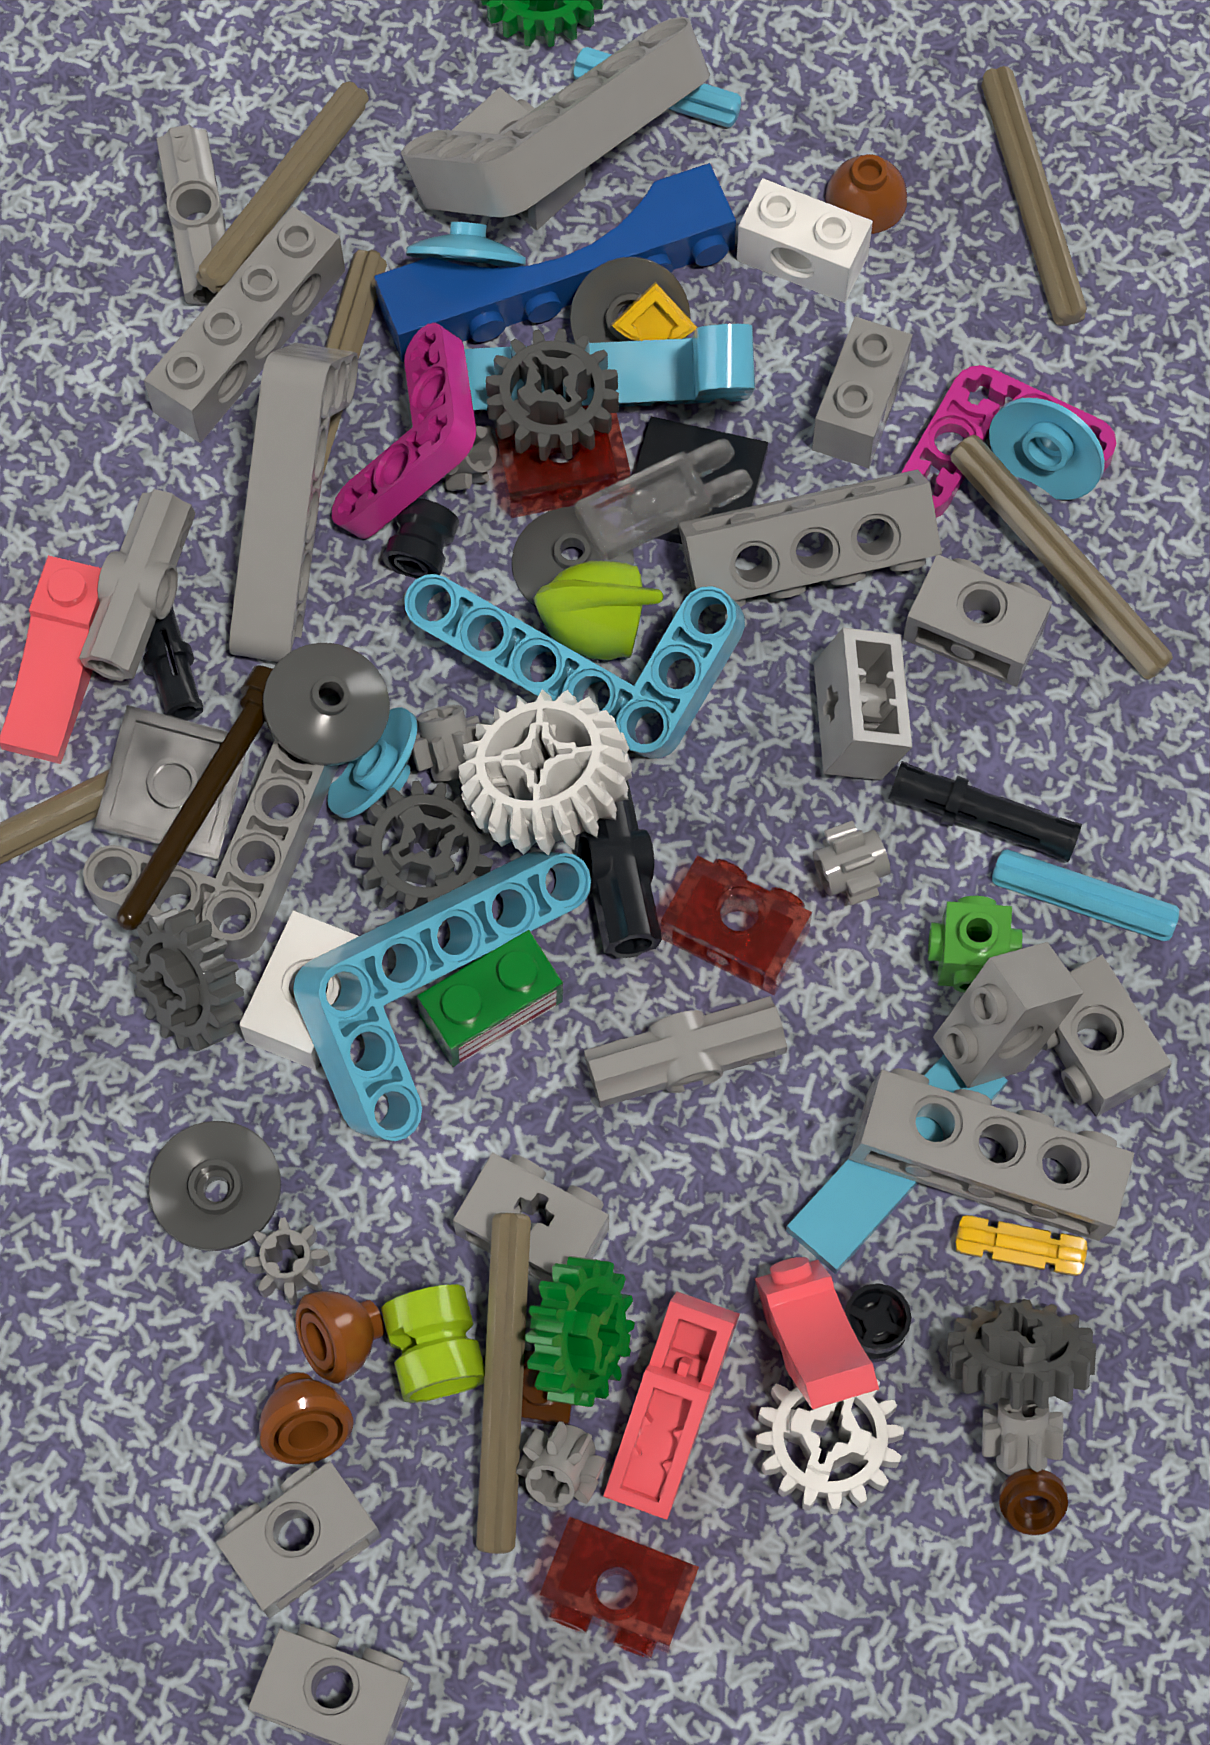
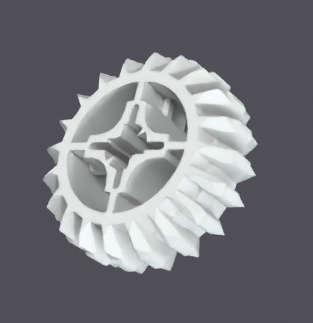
[458,689,632,856]

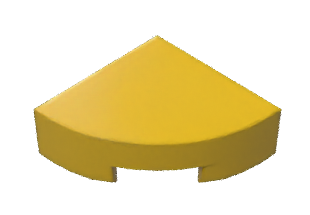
[612,282,697,341]

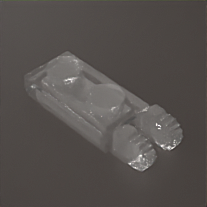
[575,439,753,561]

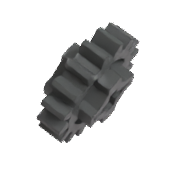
[486,328,619,461]
[355,780,494,915]
[129,908,244,1051]
[947,1299,1096,1410]

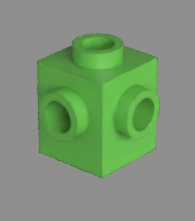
[928,896,1023,993]

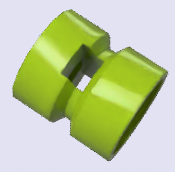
[381,1284,485,1403]

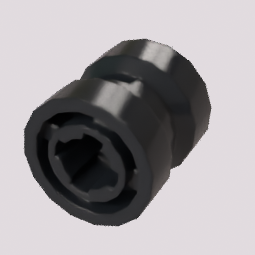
[382,498,459,579]
[844,1283,912,1363]

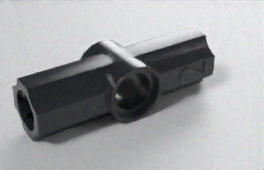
[577,780,662,958]

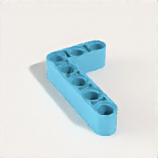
[464,324,755,411]
[404,574,745,759]
[293,851,591,1141]

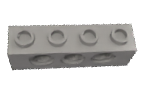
[144,206,345,443]
[678,469,942,612]
[849,1068,1135,1241]

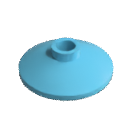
[406,222,526,267]
[989,398,1105,500]
[328,707,417,818]

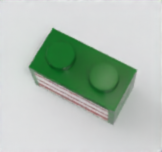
[417,930,563,1067]

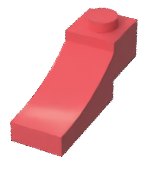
[0,555,102,764]
[755,1257,879,1409]
[603,1291,740,1520]

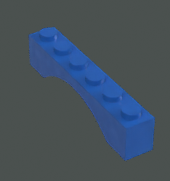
[374,163,736,362]

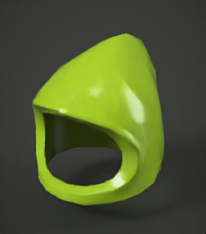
[533,561,664,660]

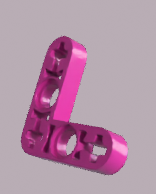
[332,323,476,539]
[901,365,1117,518]

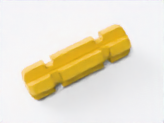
[955,1215,1087,1276]

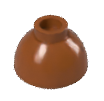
[825,154,907,234]
[295,1291,384,1384]
[259,1373,353,1464]

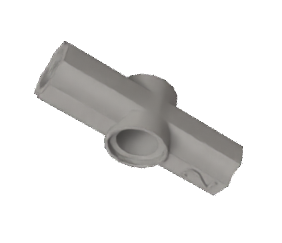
[157,124,226,307]
[79,489,196,682]
[584,996,787,1108]

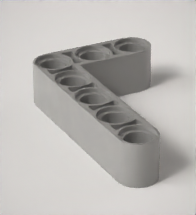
[401,17,710,217]
[229,343,358,662]
[83,688,339,960]

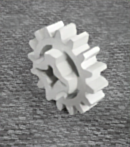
[755,1380,904,1514]

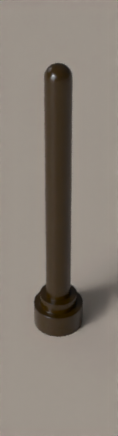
[116,665,273,930]

